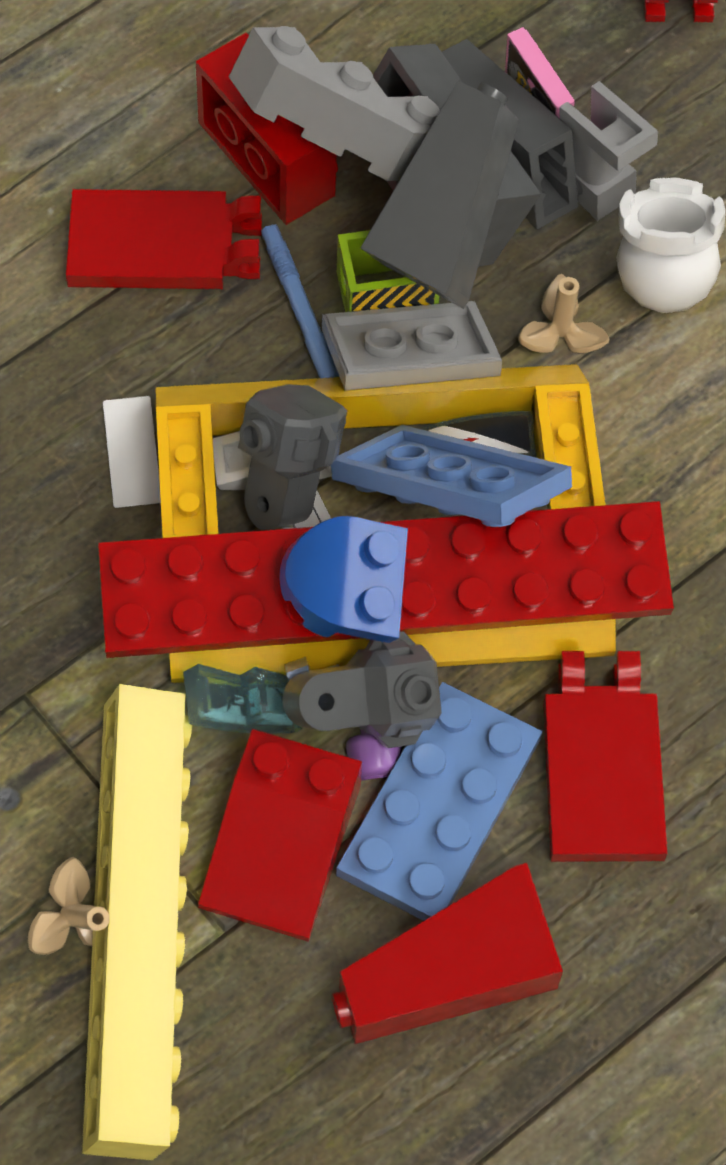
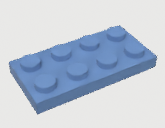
[331,425,572,527]
[336,682,542,921]

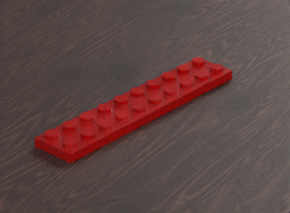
[98,501,674,658]

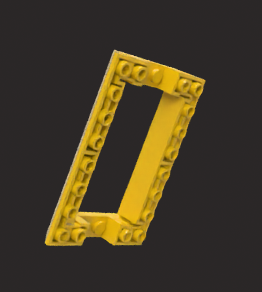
[156,364,616,683]

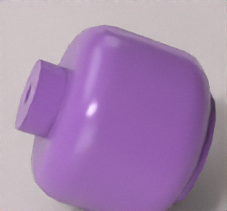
[346,729,402,781]

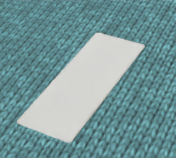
[103,396,161,508]

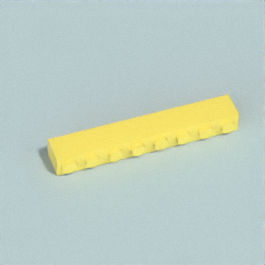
[82,684,192,1160]

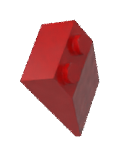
[198,729,362,942]

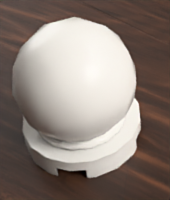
[616,178,725,313]

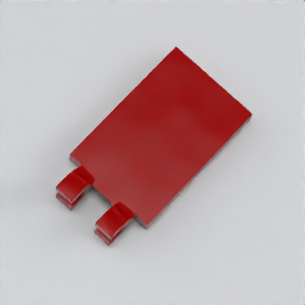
[66,189,262,289]
[543,651,668,862]

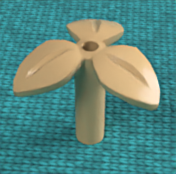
[518,273,609,353]
[28,857,110,955]

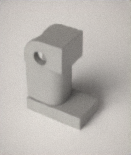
[560,81,658,221]

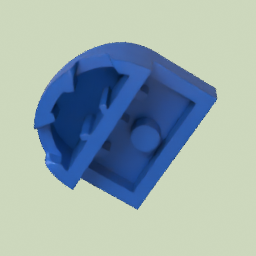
[280,516,408,643]

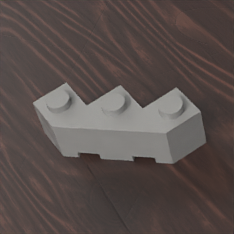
[229,26,440,181]

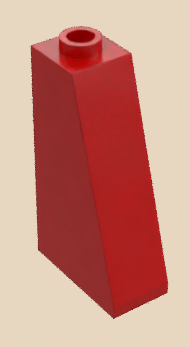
[331,863,563,1044]

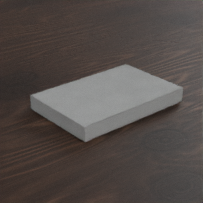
[322,301,502,391]

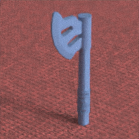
[261,224,339,378]

